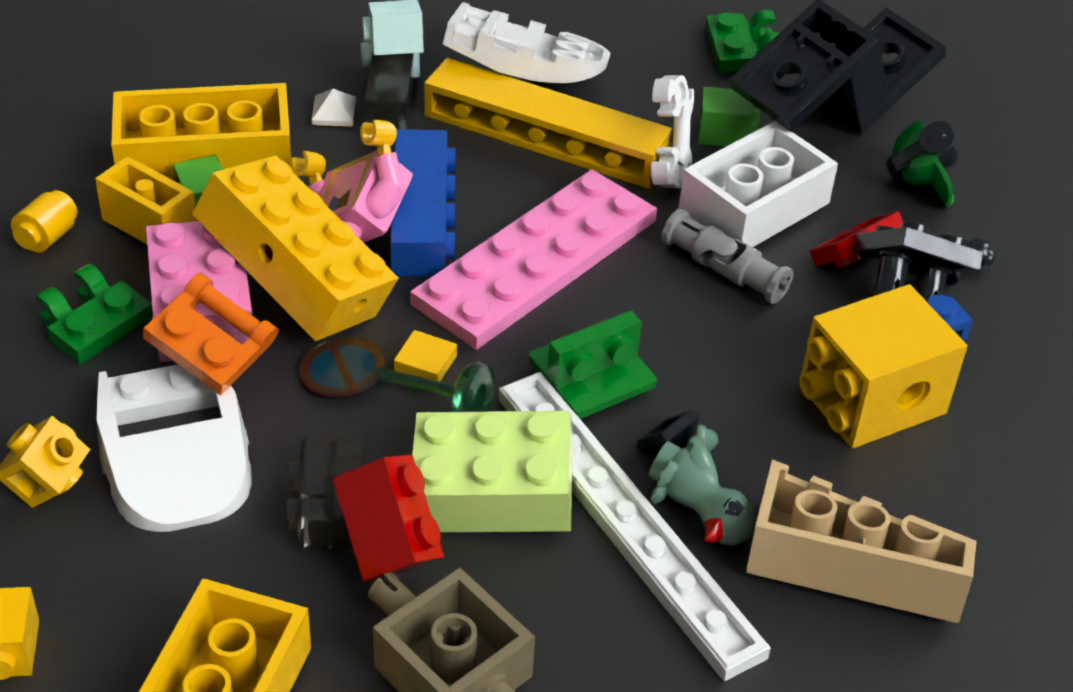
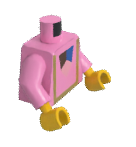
[290,120,413,243]

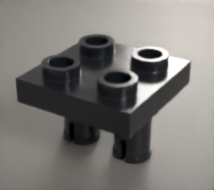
[853,222,984,302]

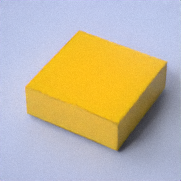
[394,330,457,386]

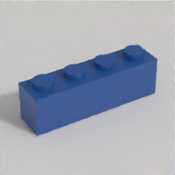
[391,129,456,277]

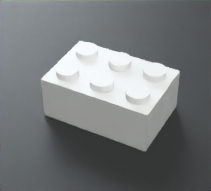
[679,121,838,247]

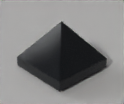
[636,410,699,454]

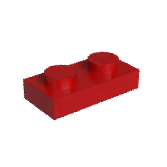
[809,211,903,268]

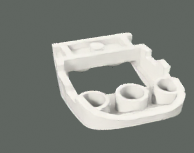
[443,2,610,83]
[96,365,252,532]

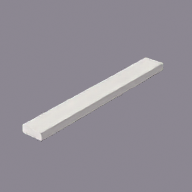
[498,372,771,682]

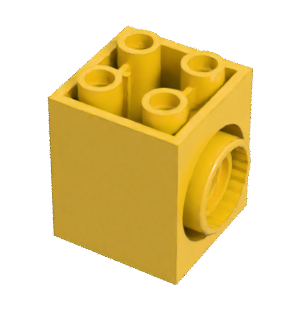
[799,284,968,449]

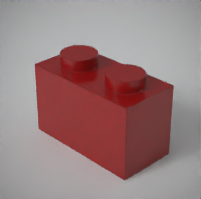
[332,455,444,582]

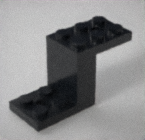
[729,0,947,134]

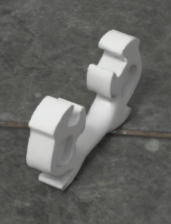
[651,75,694,189]

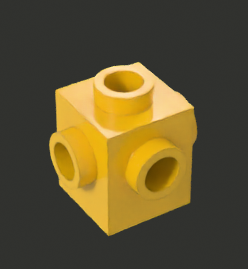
[0,416,91,508]

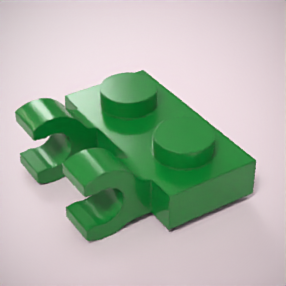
[705,10,779,73]
[36,263,153,365]

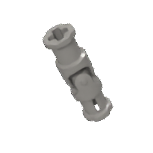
[661,209,794,304]

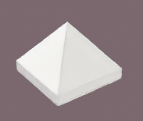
[312,89,356,127]

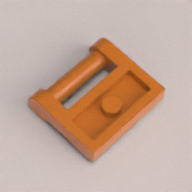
[143,272,279,396]

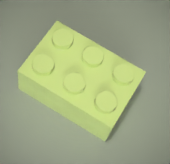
[412,411,573,532]

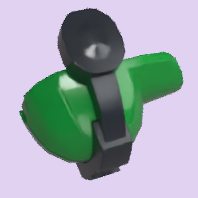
[885,120,958,208]

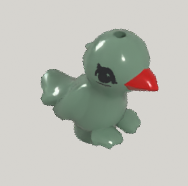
[648,425,757,546]

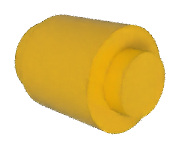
[11,190,78,253]

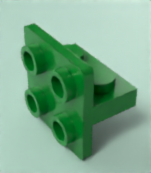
[529,310,657,419]

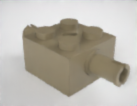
[368,568,535,692]

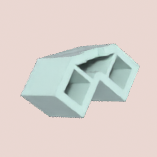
[360,0,424,80]

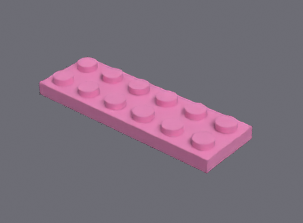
[410,169,657,350]

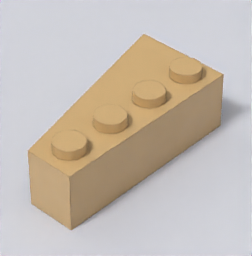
[746,459,977,624]

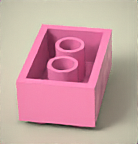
[146,221,252,362]

